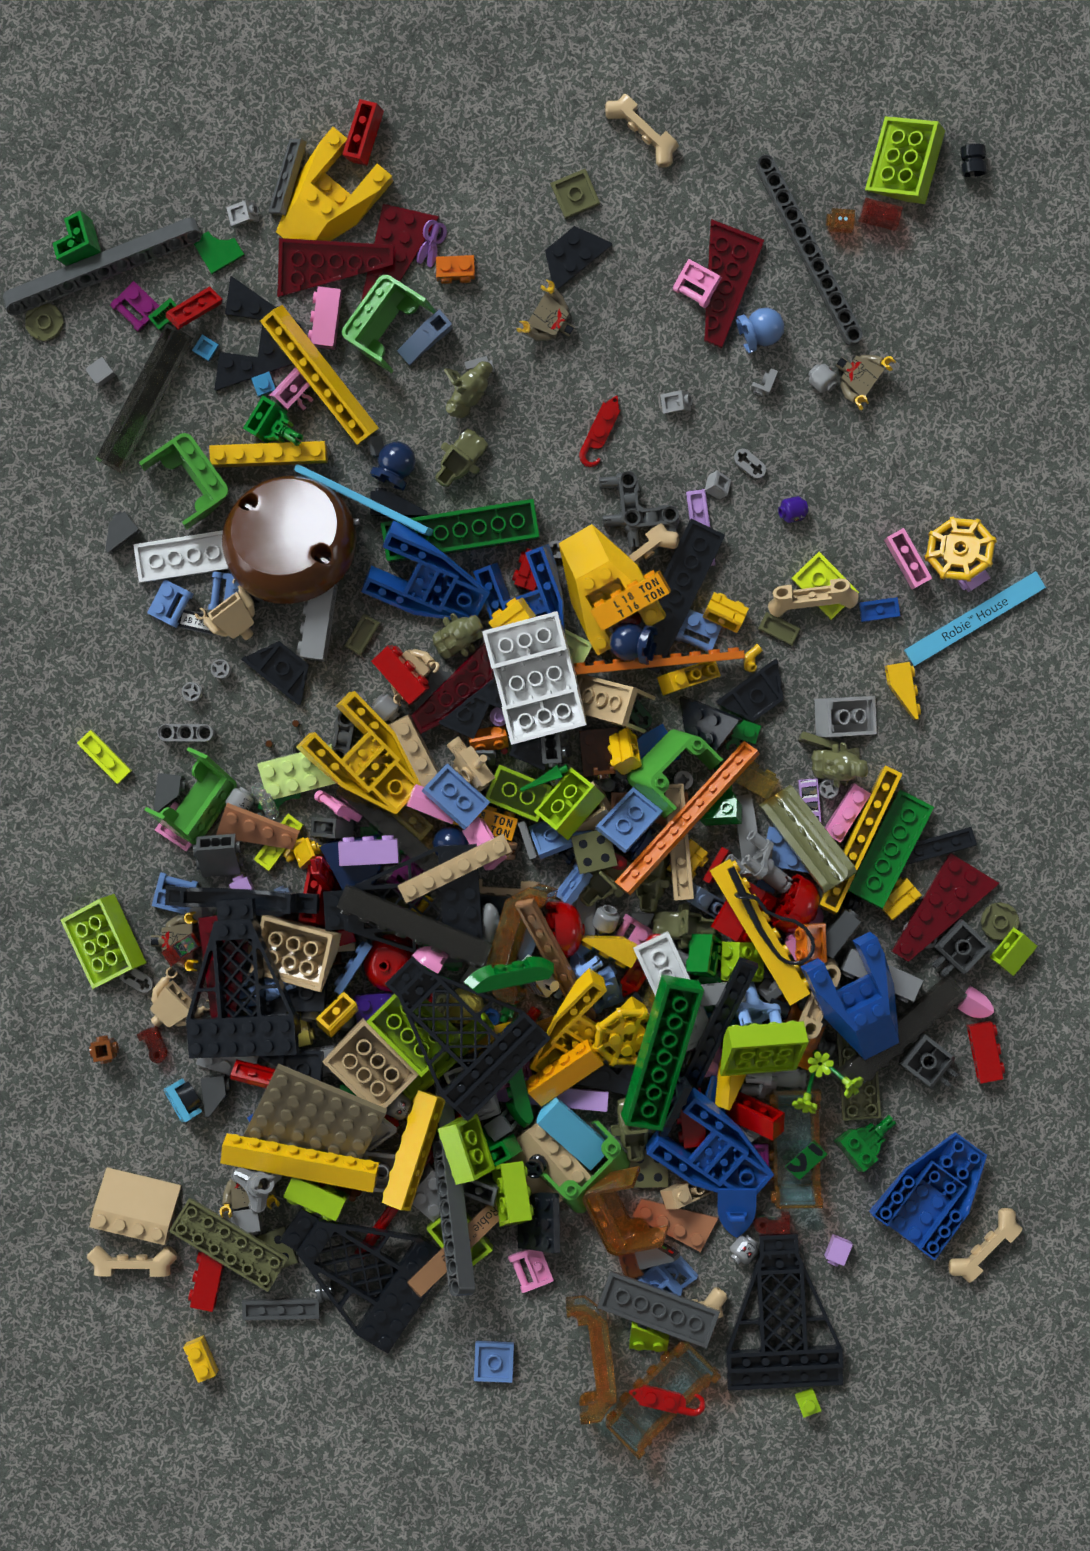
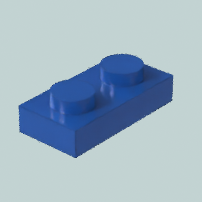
[859,597,900,622]

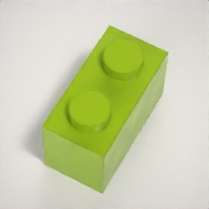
[990,927,1037,976]

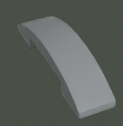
[736,794,758,861]

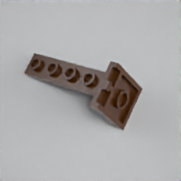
[579,727,618,779]

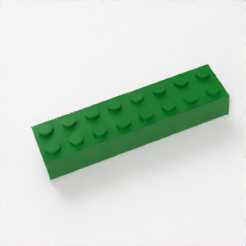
[381,499,540,563]
[621,975,704,1131]

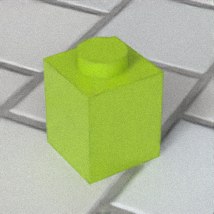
[795,1388,821,1418]

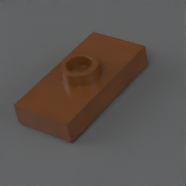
[614,1238,644,1279]

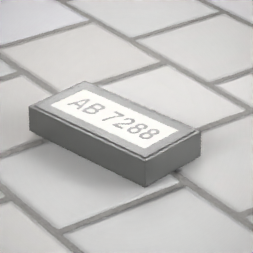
[178,609,214,635]

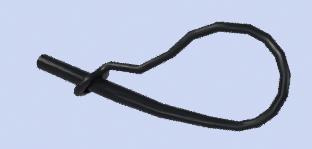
[727,866,815,965]

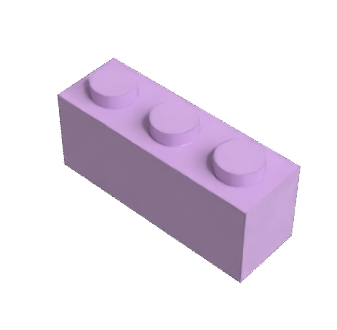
[338,835,399,866]

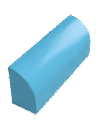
[537,1097,605,1171]

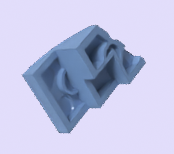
[636,1247,698,1296]

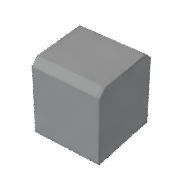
[86,357,116,386]

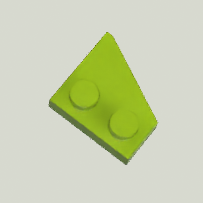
[629,1321,669,1352]

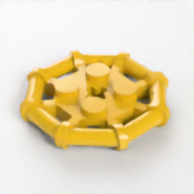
[924,516,997,582]
[592,1007,650,1066]

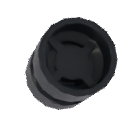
[960,144,987,177]

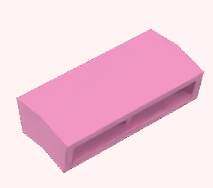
[407,784,454,824]
[462,817,507,870]

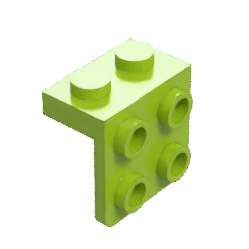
[721,941,764,982]

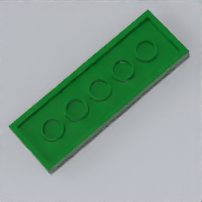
[847,790,934,909]

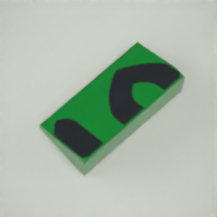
[785,1140,828,1180]

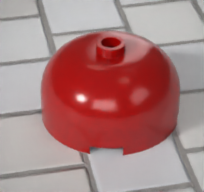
[770,874,820,933]
[544,901,585,958]
[363,933,423,992]

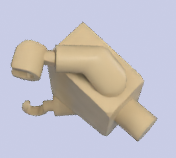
[195,579,255,640]
[390,649,440,706]
[150,967,210,1028]

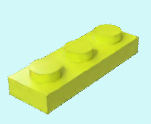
[77,730,132,784]
[254,813,304,871]

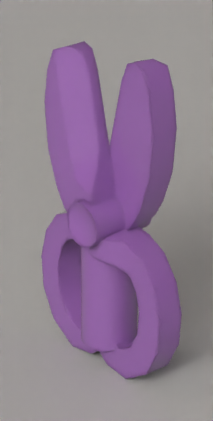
[417,220,447,267]

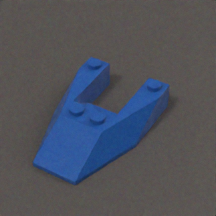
[361,521,490,620]
[473,544,565,633]
[801,932,899,1060]
[646,1087,774,1195]

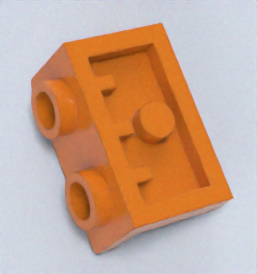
[436,255,475,284]
[468,725,509,751]
[795,923,827,964]

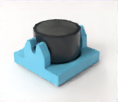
[163,1078,202,1122]

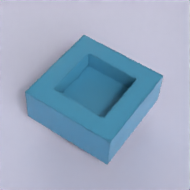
[192,334,219,362]
[251,372,276,397]

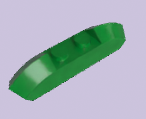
[464,957,554,993]
[506,1068,534,1128]

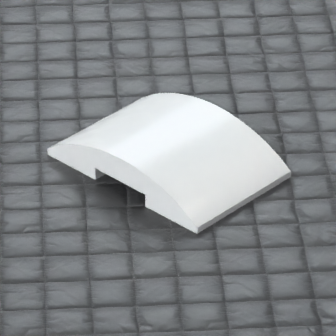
[482,611,587,745]

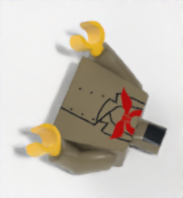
[516,280,575,341]
[835,355,896,410]
[151,911,198,971]
[219,1167,280,1218]

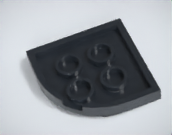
[517,1192,560,1253]

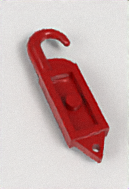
[579,395,621,467]
[310,856,341,891]
[620,934,661,997]
[629,1384,706,1416]

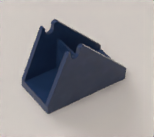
[319,834,382,912]

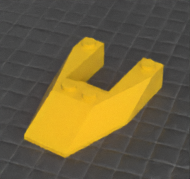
[276,127,393,241]
[559,524,666,655]
[296,691,421,815]
[529,968,647,1073]

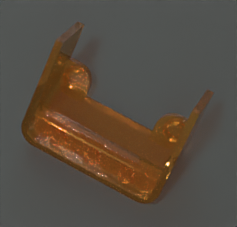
[583,1166,669,1256]

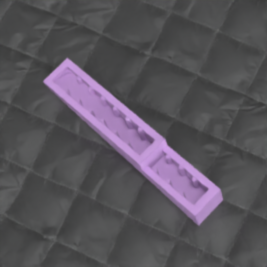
[496,1087,609,1112]

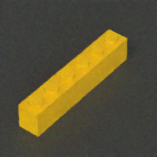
[209,441,328,468]
[382,1090,445,1211]

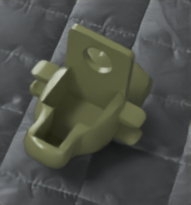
[444,361,493,418]
[435,428,488,487]
[432,613,483,660]
[811,742,868,788]
[579,850,632,907]
[635,852,672,913]
[652,903,717,949]
[611,1097,656,1162]

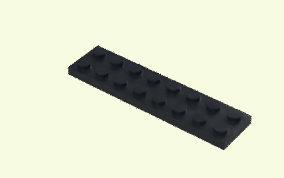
[639,518,725,674]

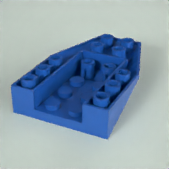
[869,1132,987,1260]

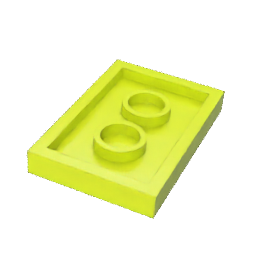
[791,552,859,620]

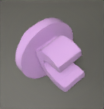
[490,707,506,726]

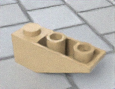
[660,1181,713,1209]

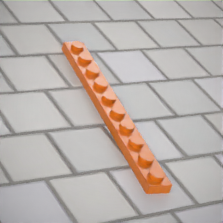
[574,647,745,675]
[615,741,760,895]

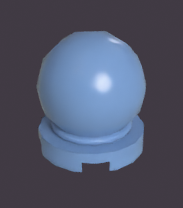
[736,307,784,354]

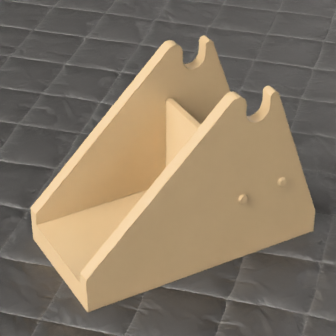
[577,674,656,734]

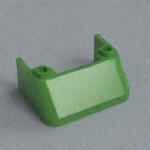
[342,275,436,373]
[139,433,228,530]
[627,729,723,819]
[144,747,237,844]
[540,1120,630,1213]

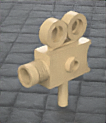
[447,736,495,792]

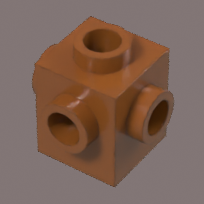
[89,1035,119,1064]

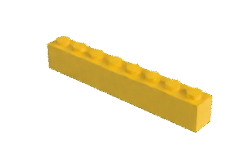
[260,305,379,445]
[818,765,902,914]
[709,859,810,1006]
[220,1133,379,1193]

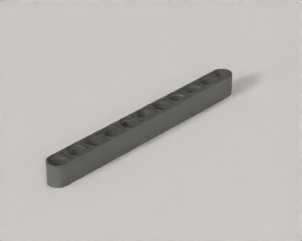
[756,154,863,346]
[3,217,201,315]
[426,1083,475,1296]

